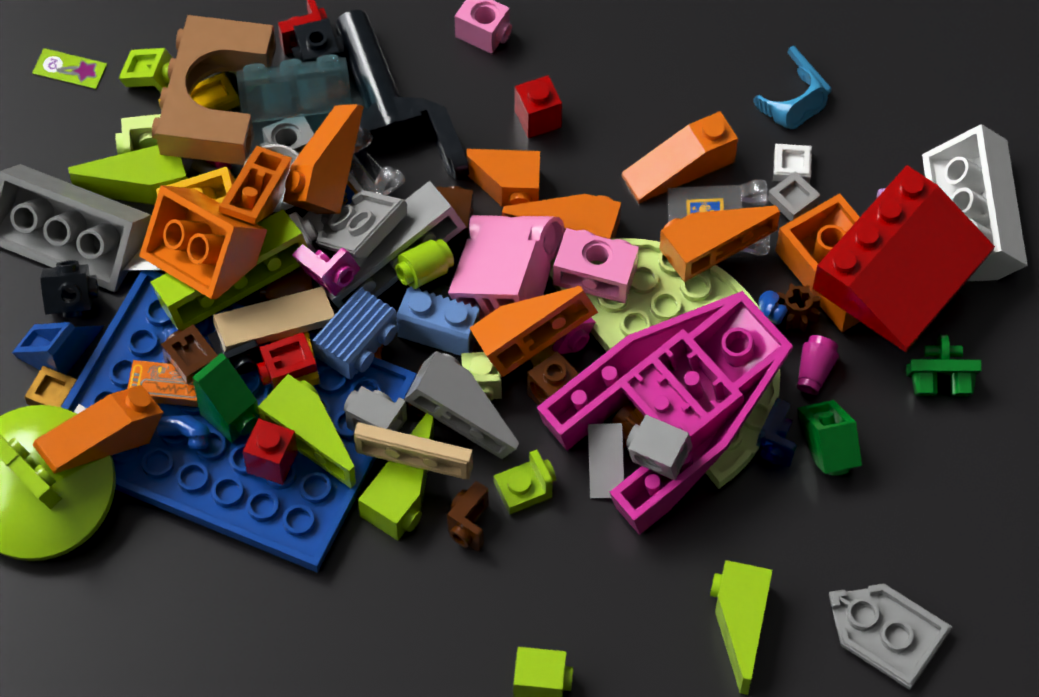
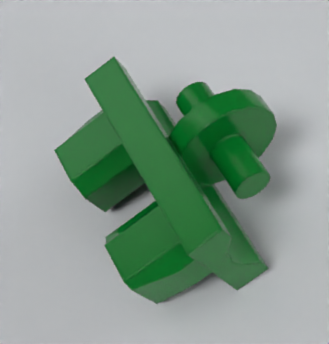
[906,335,981,396]

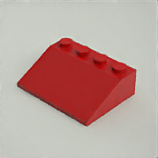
[812,165,995,352]

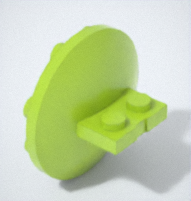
[0,405,116,561]

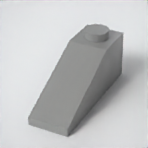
[404,351,519,459]

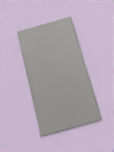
[588,423,624,498]

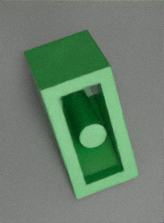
[192,353,260,443]
[797,400,862,475]

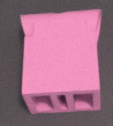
[448,215,565,320]

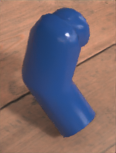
[758,290,788,325]
[157,415,210,449]

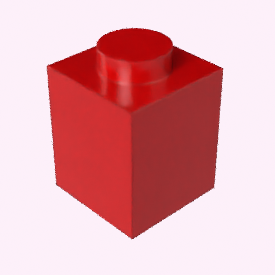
[515,75,562,138]
[243,418,298,485]

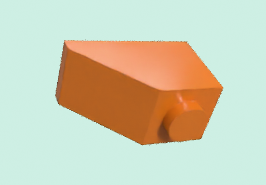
[466,149,540,207]

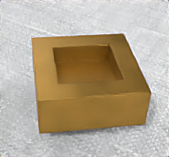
[24,366,77,407]

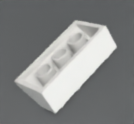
[922,124,1028,281]

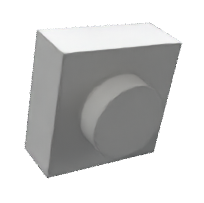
[767,171,821,221]

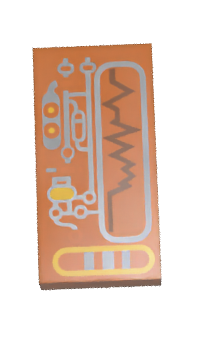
[127,360,198,407]

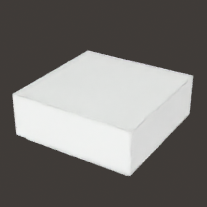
[773,144,812,184]

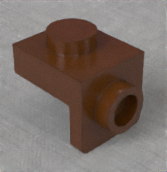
[447,480,489,552]

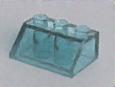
[236,54,352,123]

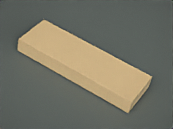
[213,286,335,352]
[354,422,473,480]

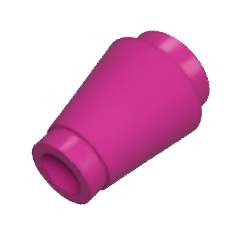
[797,335,839,395]

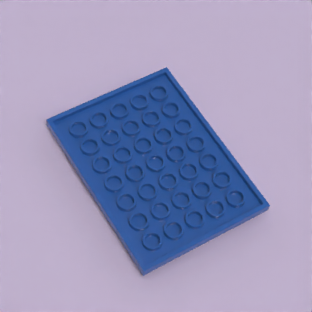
[61,270,417,573]

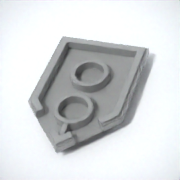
[316,190,407,258]
[829,584,952,690]

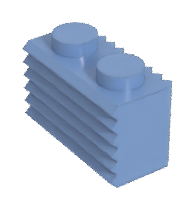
[396,286,480,356]
[312,287,398,380]

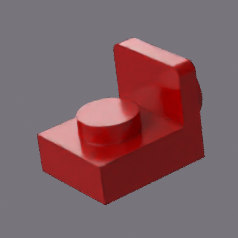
[278,0,327,55]
[256,332,317,390]

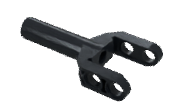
[334,10,469,193]

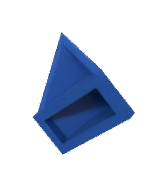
[12,322,105,375]

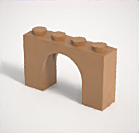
[152,15,276,165]

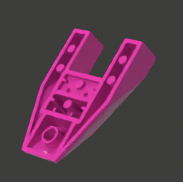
[537,291,793,535]

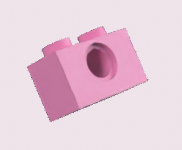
[553,228,639,303]

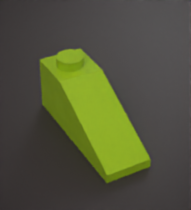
[68,145,187,205]
[258,374,356,488]
[358,413,434,541]
[710,560,773,695]

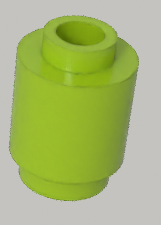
[395,239,454,289]

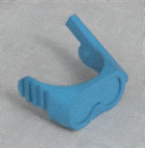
[753,45,831,129]

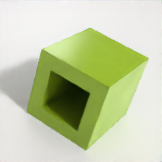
[513,647,573,697]

